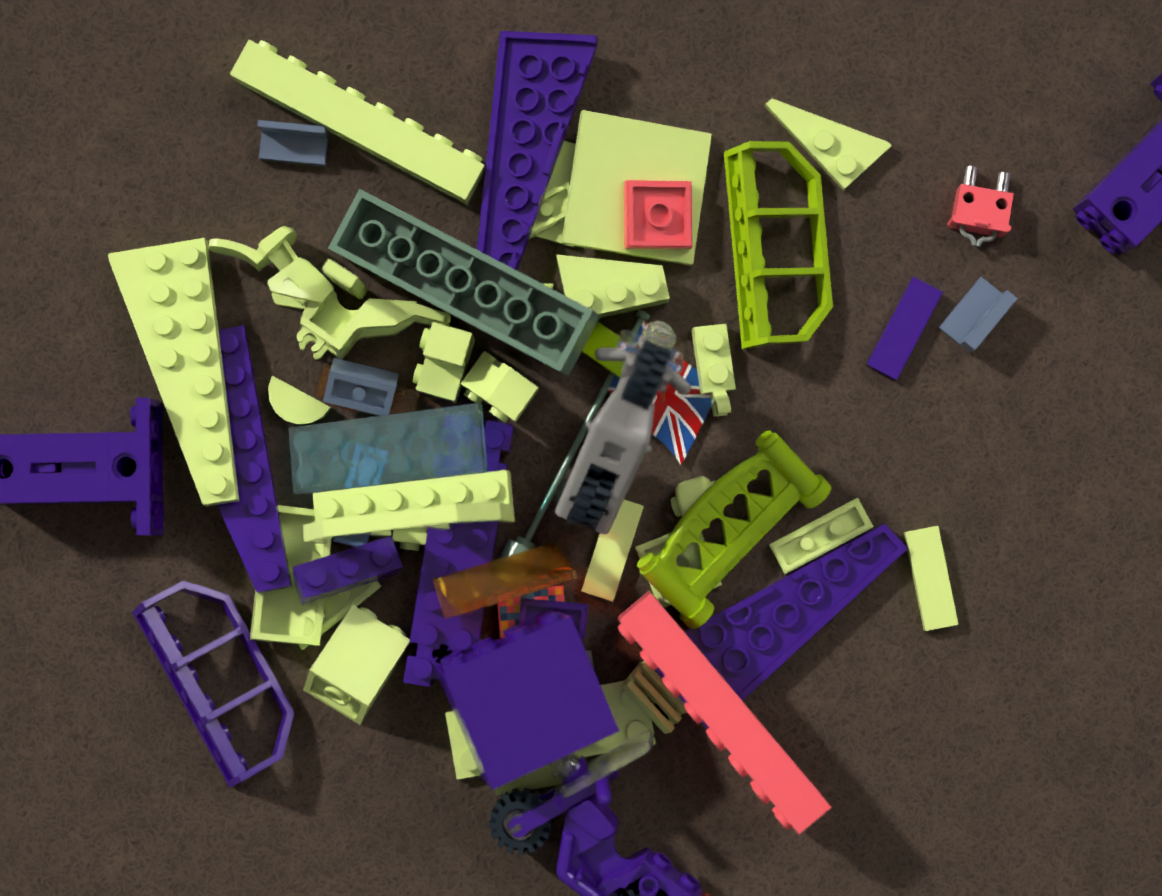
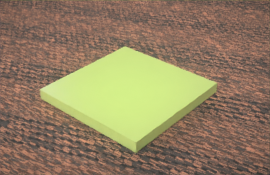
[561,110,712,266]

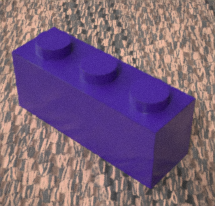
[291,535,402,605]

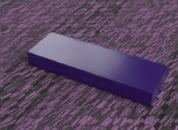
[866,276,943,381]

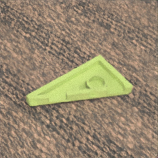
[765,98,892,191]

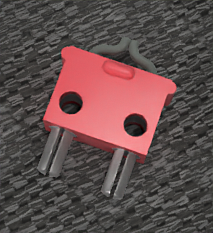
[947,166,1014,247]

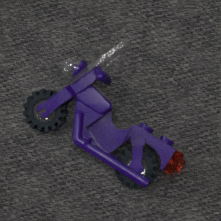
[489,729,711,896]

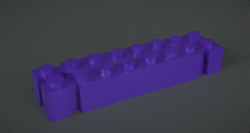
[403,414,515,687]

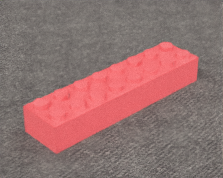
[618,590,831,834]

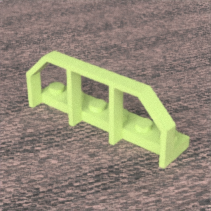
[303,470,515,544]

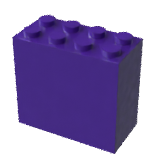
[435,609,620,790]

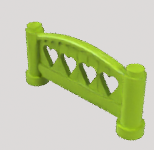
[637,430,831,629]

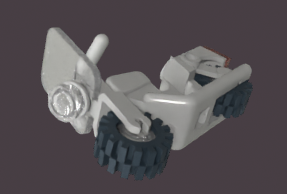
[555,321,691,534]

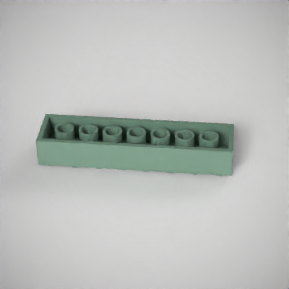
[328,189,600,376]

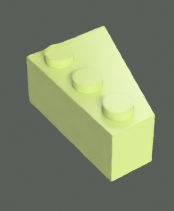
[556,255,670,318]

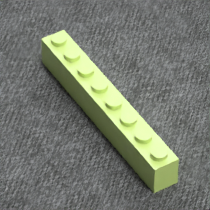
[230,40,486,205]

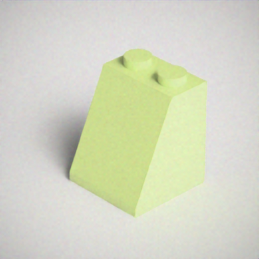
[303,605,410,725]

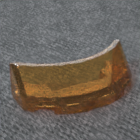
[433,542,578,619]

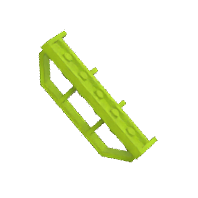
[724,141,833,349]

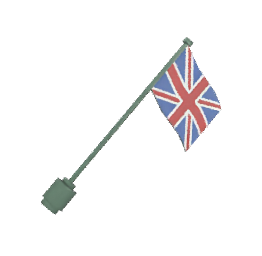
[493,310,712,588]

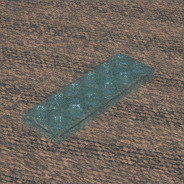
[289,403,487,495]

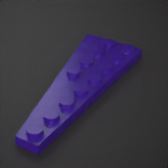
[477,31,598,271]
[218,325,292,593]
[655,524,908,729]

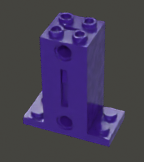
[1072,72,1162,255]
[0,398,164,536]

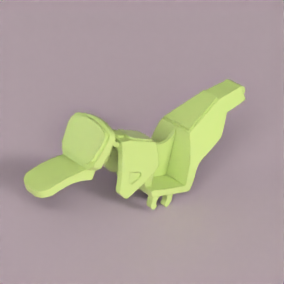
[208,226,451,360]

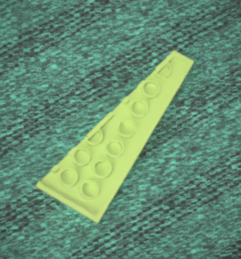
[108,238,239,506]

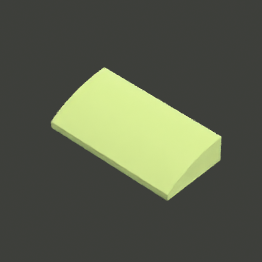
[250,505,332,646]

